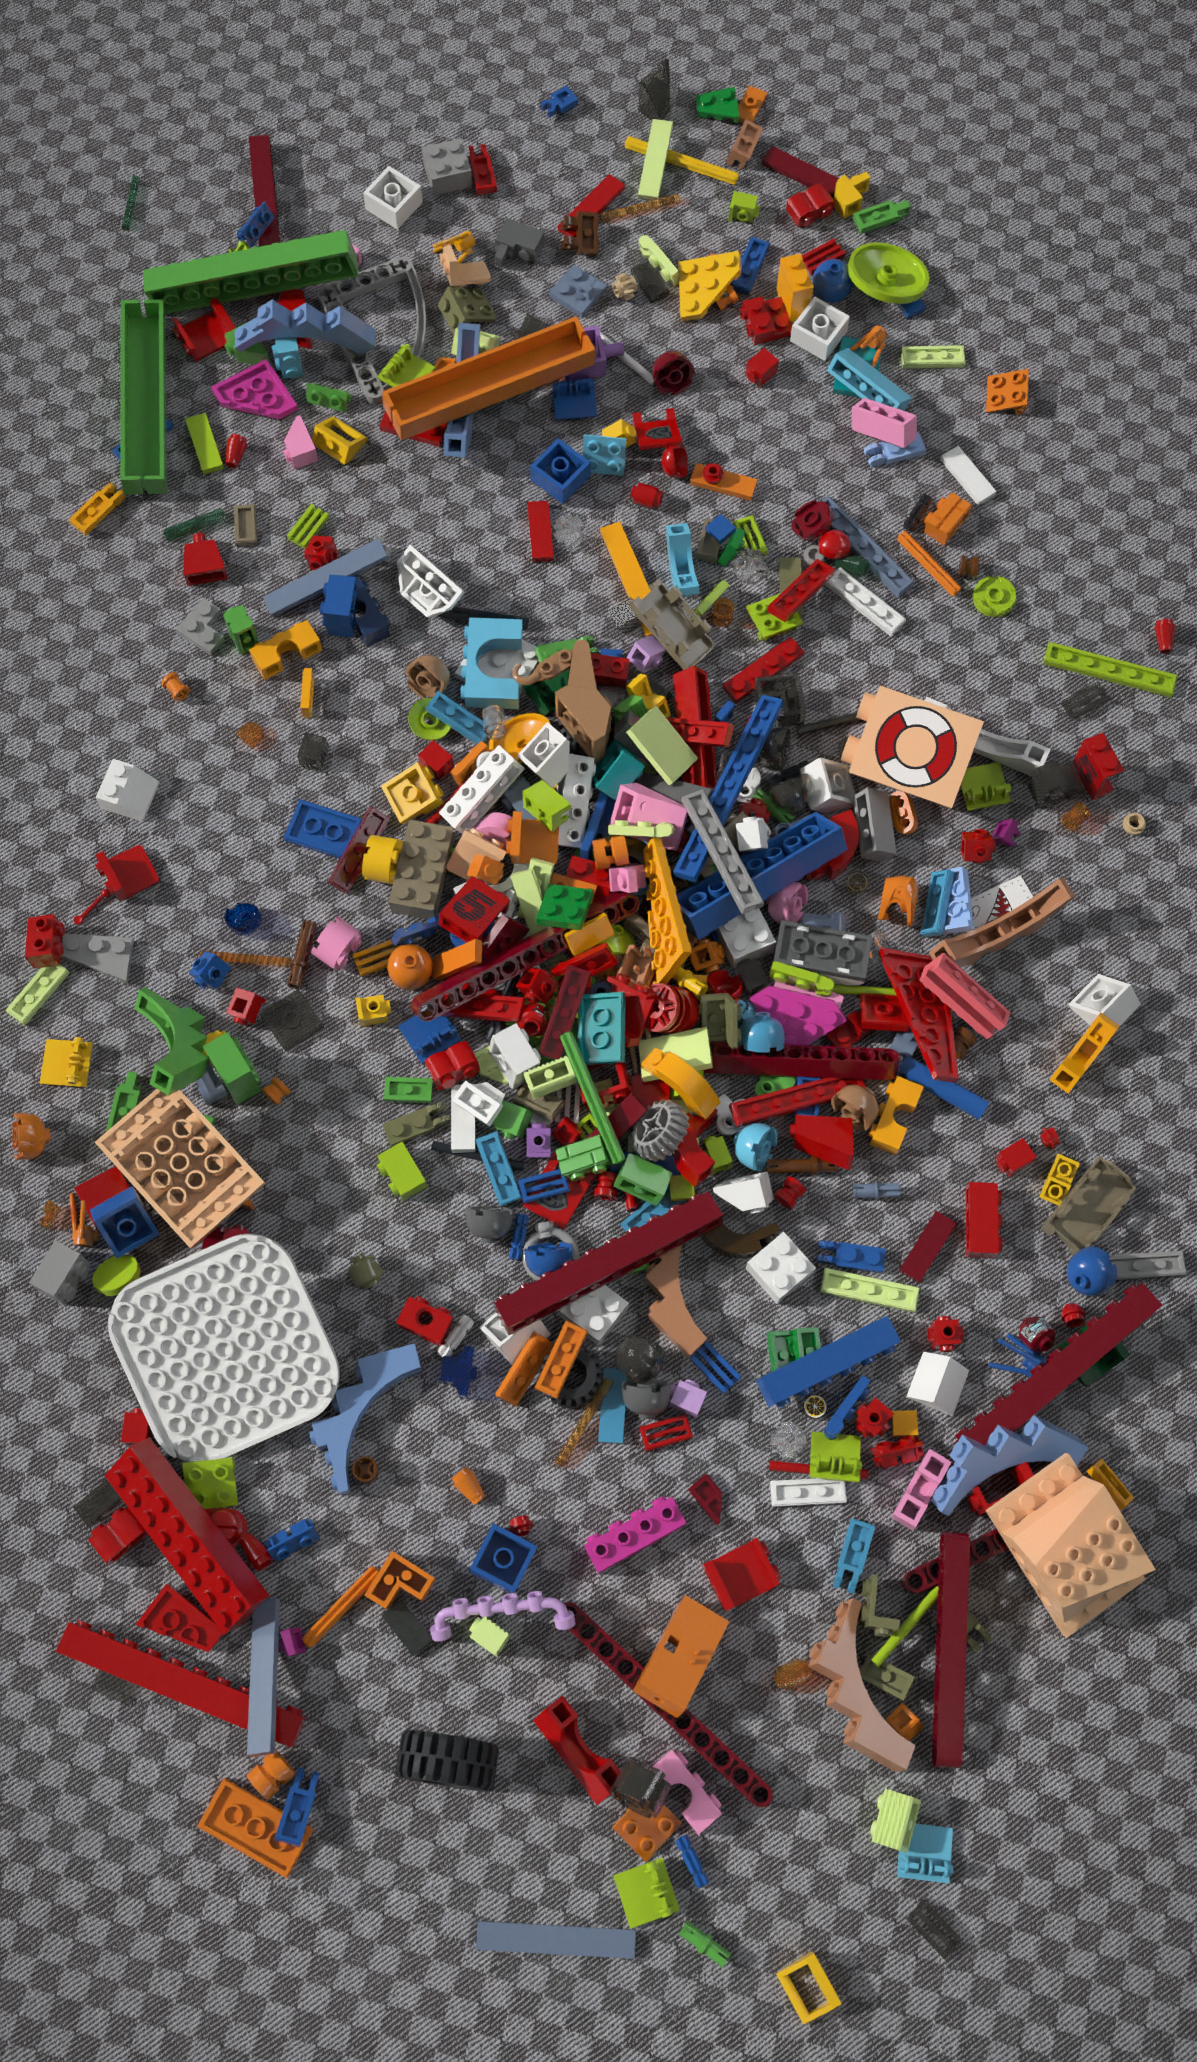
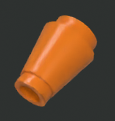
[451,1466,485,1505]

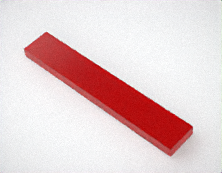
[729,1077,866,1127]

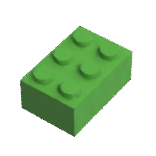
[203,1032,261,1105]

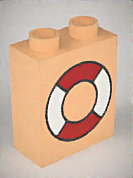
[841,686,984,809]

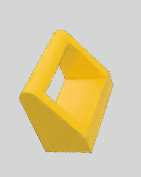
[312,416,368,465]
[776,1951,842,2024]

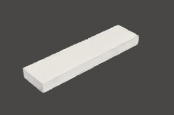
[825,568,906,637]

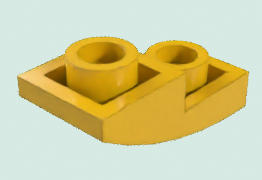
[1039,1153,1080,1206]

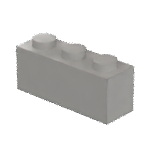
[853,788,897,862]

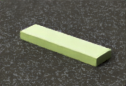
[638,119,673,201]
[820,1268,920,1313]

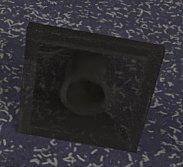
[638,58,670,121]

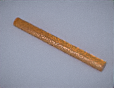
[600,194,680,222]
[199,950,292,967]
[555,1377,614,1467]

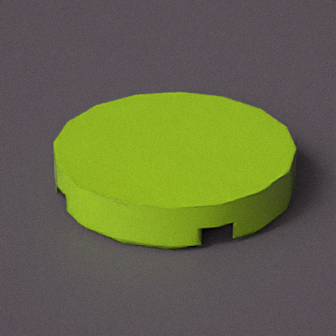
[972,576,1016,617]
[92,1254,141,1296]

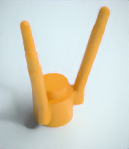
[433,231,476,264]

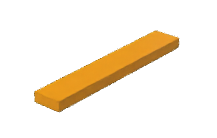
[600,522,654,637]

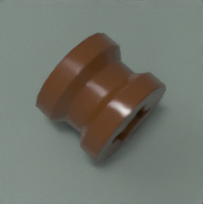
[958,555,979,579]

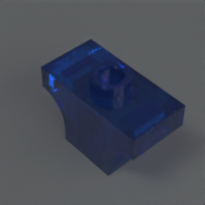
[440,1346,477,1399]

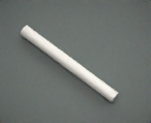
[600,332,655,386]

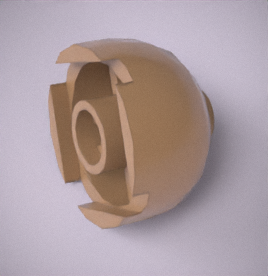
[404,655,450,698]
[831,1085,879,1131]

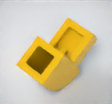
[834,172,871,220]
[626,674,671,718]

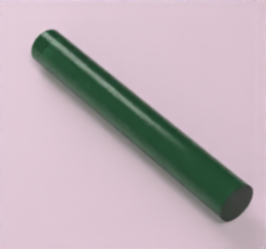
[121,175,140,231]

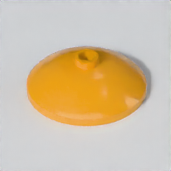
[489,713,552,764]

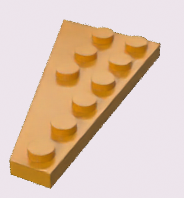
[643,837,691,984]

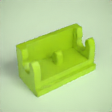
[523,780,571,832]

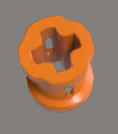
[161,672,190,701]

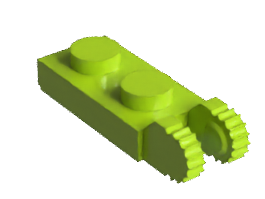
[769,961,835,997]

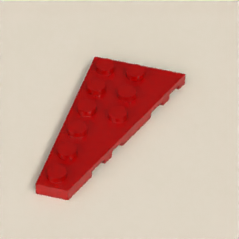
[878,948,959,1083]

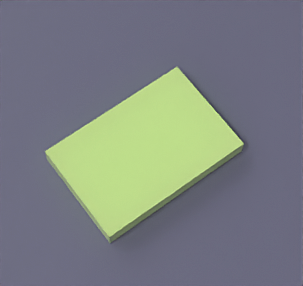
[626,706,698,785]
[639,1026,713,1082]

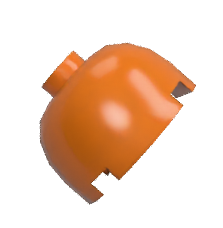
[387,944,433,991]
[12,1113,50,1160]

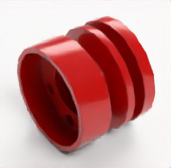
[645,983,699,1035]

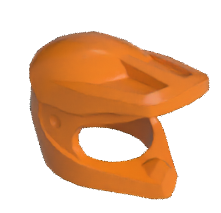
[878,876,919,928]

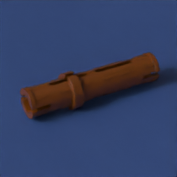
[287,921,317,989]
[766,1156,839,1175]

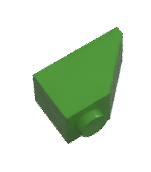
[224,323,270,365]
[493,1100,533,1140]

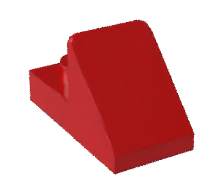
[826,1010,873,1047]

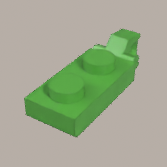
[853,200,911,234]
[106,1071,142,1132]

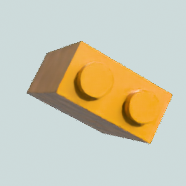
[776,253,813,323]

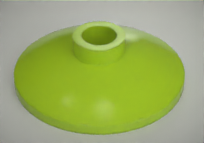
[408,698,451,741]
[597,923,635,955]

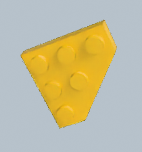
[679,251,741,322]

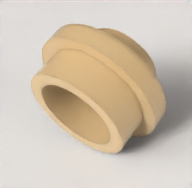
[1123,813,1146,835]

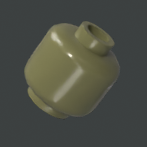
[347,1252,383,1290]

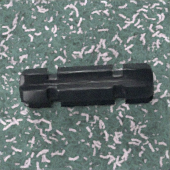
[903,494,932,532]
[769,760,809,788]

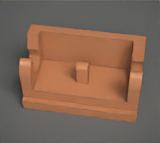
[726,119,763,169]
[617,945,655,986]

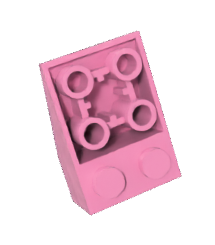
[610,782,688,851]

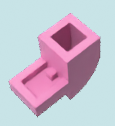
[474,813,513,849]
[609,863,646,893]

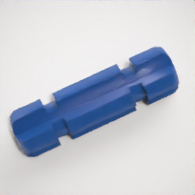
[509,1214,529,1261]
[676,1835,709,1888]

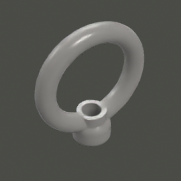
[522,1221,580,1281]

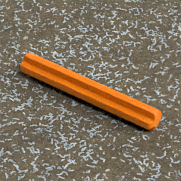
[897,531,961,596]
[302,1566,379,1648]

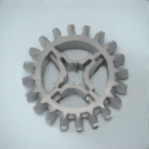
[630,1099,689,1162]

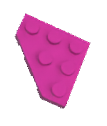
[211,359,298,419]
[750,985,847,1045]

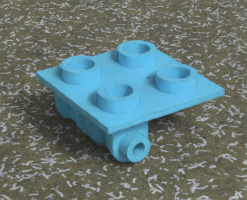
[583,434,626,476]
[897,1824,953,1883]

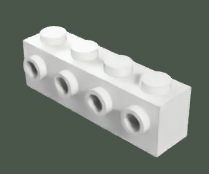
[439,745,525,834]
[557,754,596,848]

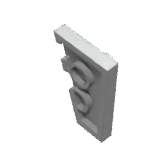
[62,934,134,984]

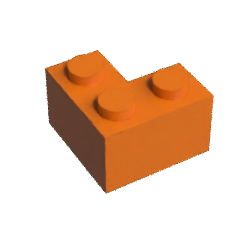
[365,1551,437,1610]

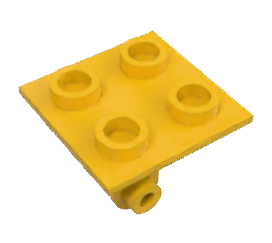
[39,1037,93,1087]

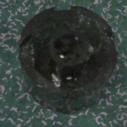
[610,1757,671,1819]

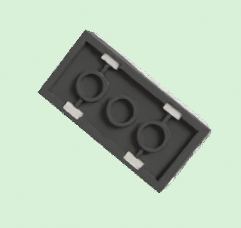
[773,920,872,985]

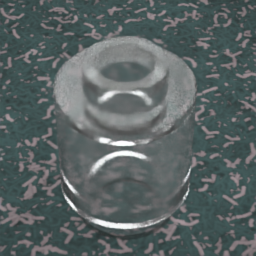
[596,685,626,709]
[482,705,506,739]

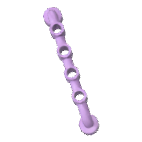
[430,1591,576,1641]

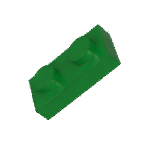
[717,528,746,567]

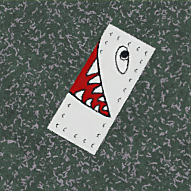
[965,875,1033,933]

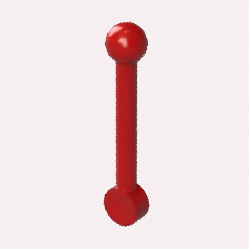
[73,889,110,925]

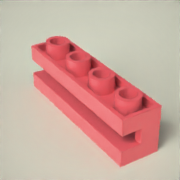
[920,953,1011,1040]

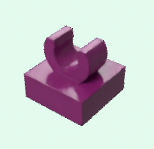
[991,819,1021,847]
[278,1627,307,1657]

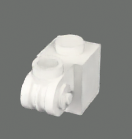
[736,817,771,852]

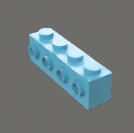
[827,348,912,411]

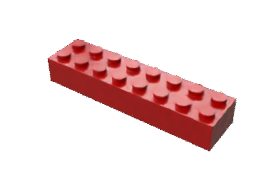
[105,1438,270,1635]

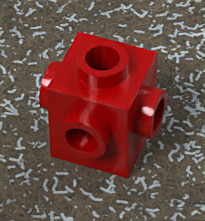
[304,535,338,570]
[737,797,771,824]
[960,829,996,864]
[515,968,558,1004]
[927,1316,964,1353]
[854,1397,894,1439]

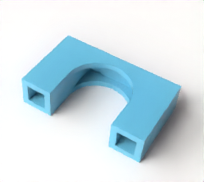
[461,618,523,709]

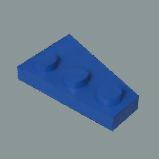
[391,915,447,948]

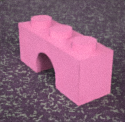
[891,1449,951,1531]
[648,1750,722,1835]

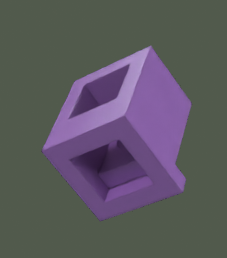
[527,1123,551,1157]

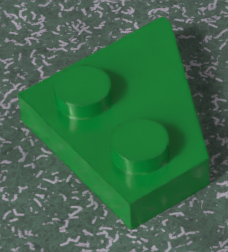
[696,87,741,123]

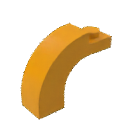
[1049,1012,1120,1094]
[640,1047,721,1120]

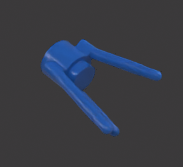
[988,1334,1047,1378]

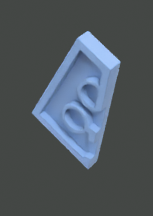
[943,867,974,935]

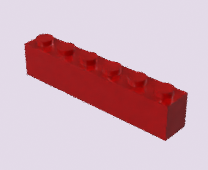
[673,665,717,791]

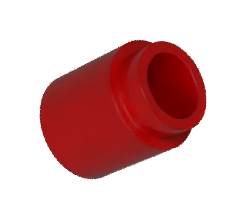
[630,482,663,509]

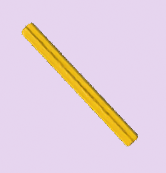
[625,136,739,185]

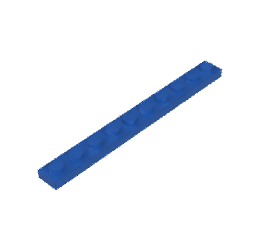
[673,695,784,882]

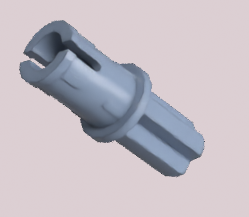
[853,1181,901,1200]

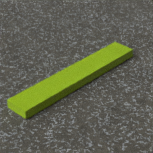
[1043,642,1177,697]

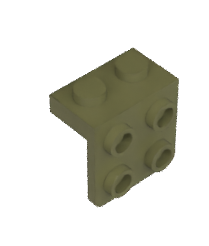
[437,286,497,335]
[700,993,741,1049]
[859,1574,900,1637]

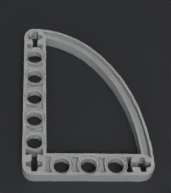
[317,257,427,404]

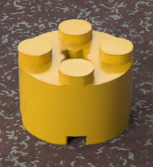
[362,835,404,884]

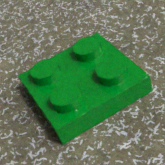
[536,884,594,930]

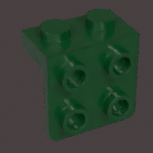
[522,668,570,717]
[1056,1315,1130,1387]

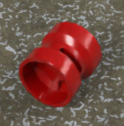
[594,1171,618,1201]
[773,1176,807,1210]

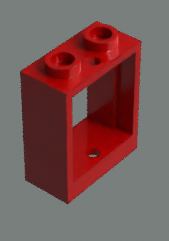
[578,1063,633,1113]

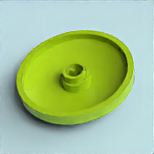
[848,242,929,304]

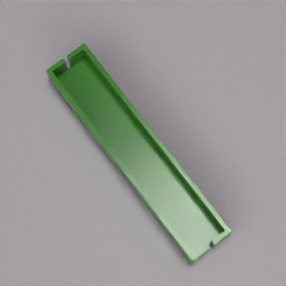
[121,299,167,495]

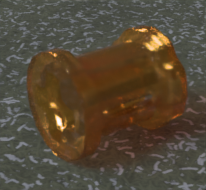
[1060,802,1091,831]

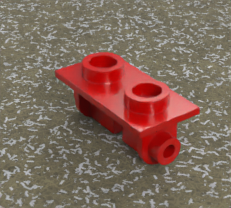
[870,1436,924,1469]

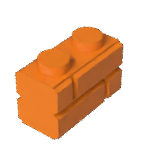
[924,492,972,545]

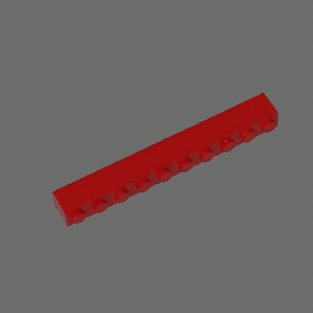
[56,1620,306,1748]

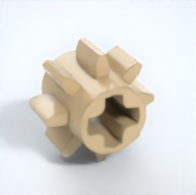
[612,273,638,301]

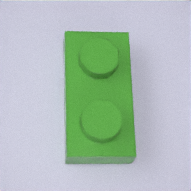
[384,1077,433,1104]

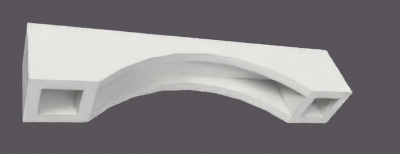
[925,697,1051,779]

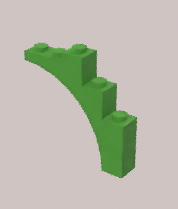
[134,987,209,1096]

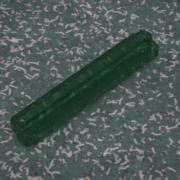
[163,508,226,541]

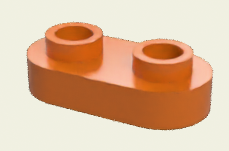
[889,791,918,835]

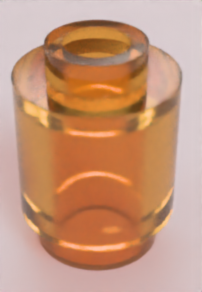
[773,1658,813,1692]

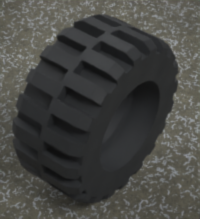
[395,1730,499,1792]

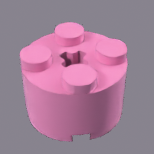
[311,916,362,970]

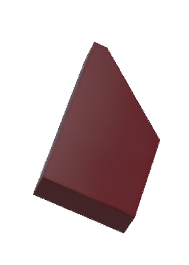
[687,1473,723,1526]

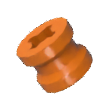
[261,1076,291,1106]

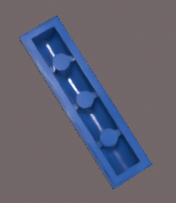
[897,1056,989,1120]

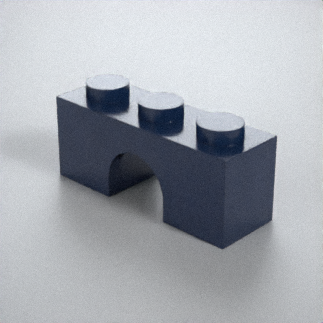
[353,575,391,647]

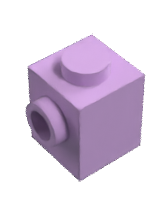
[627,635,666,672]
[670,1379,707,1418]

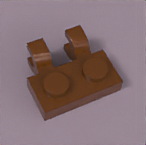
[561,211,599,256]

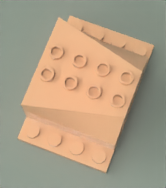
[95,1089,265,1250]
[986,1453,1156,1638]

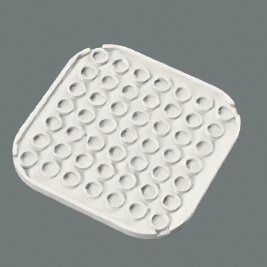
[108,1234,340,1462]

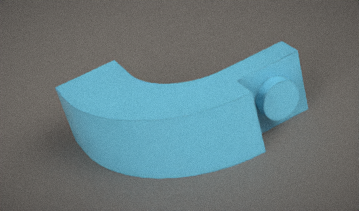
[666,523,700,597]

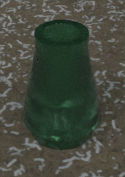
[835,556,869,577]

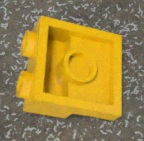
[381,762,444,825]

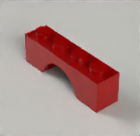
[533,1695,627,1805]

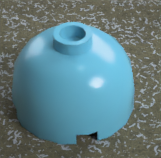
[734,1123,778,1171]

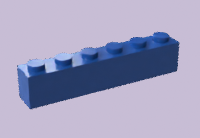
[756,1315,901,1408]

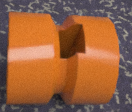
[592,835,629,870]
[246,1749,296,1800]

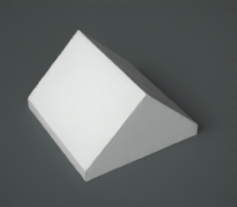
[906,1352,969,1416]

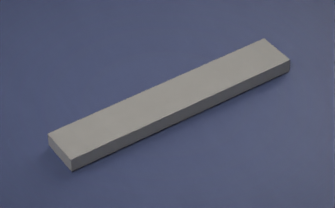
[681,789,764,915]

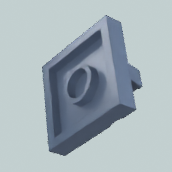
[549,264,607,318]

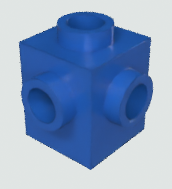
[189,951,231,990]

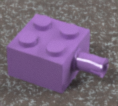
[564,325,624,382]

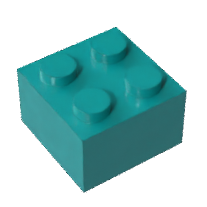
[592,738,645,800]

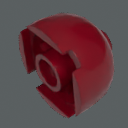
[652,350,695,395]

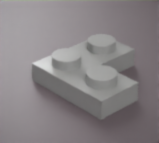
[176,598,225,656]

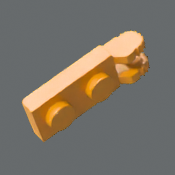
[69,482,126,536]

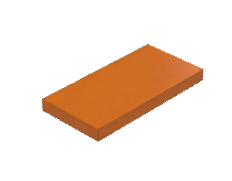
[197,1778,314,1878]

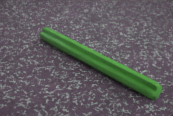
[560,1032,625,1164]

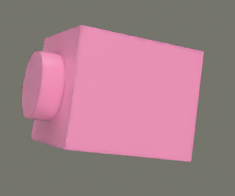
[283,415,318,469]

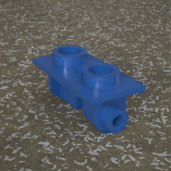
[237,201,275,247]
[265,1518,320,1562]

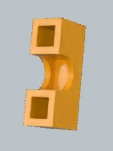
[249,620,322,680]
[868,1076,924,1155]

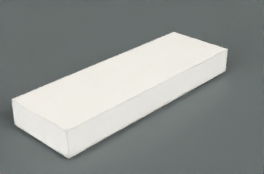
[940,446,996,506]
[451,1085,476,1153]
[770,1478,847,1507]

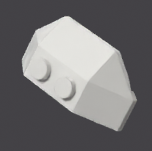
[397,545,465,618]

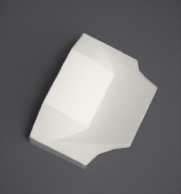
[452,1081,505,1126]

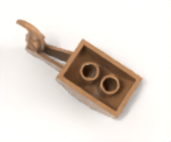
[512,640,612,764]

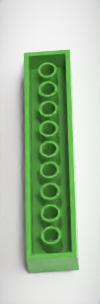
[143,230,359,314]

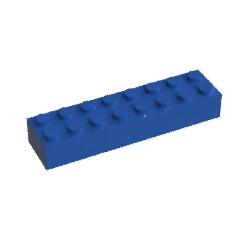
[676,812,848,940]

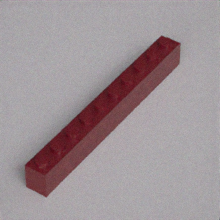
[494,1191,723,1335]
[954,1282,1163,1445]

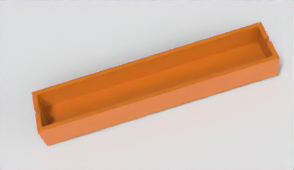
[382,316,595,441]

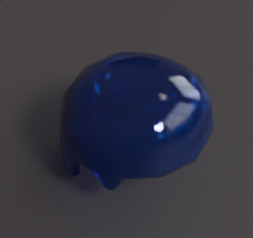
[224,902,262,936]

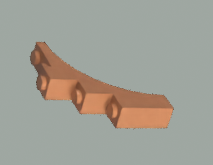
[929,877,1076,968]
[644,1245,707,1359]
[808,1598,915,1772]

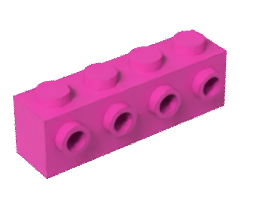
[584,1495,686,1574]

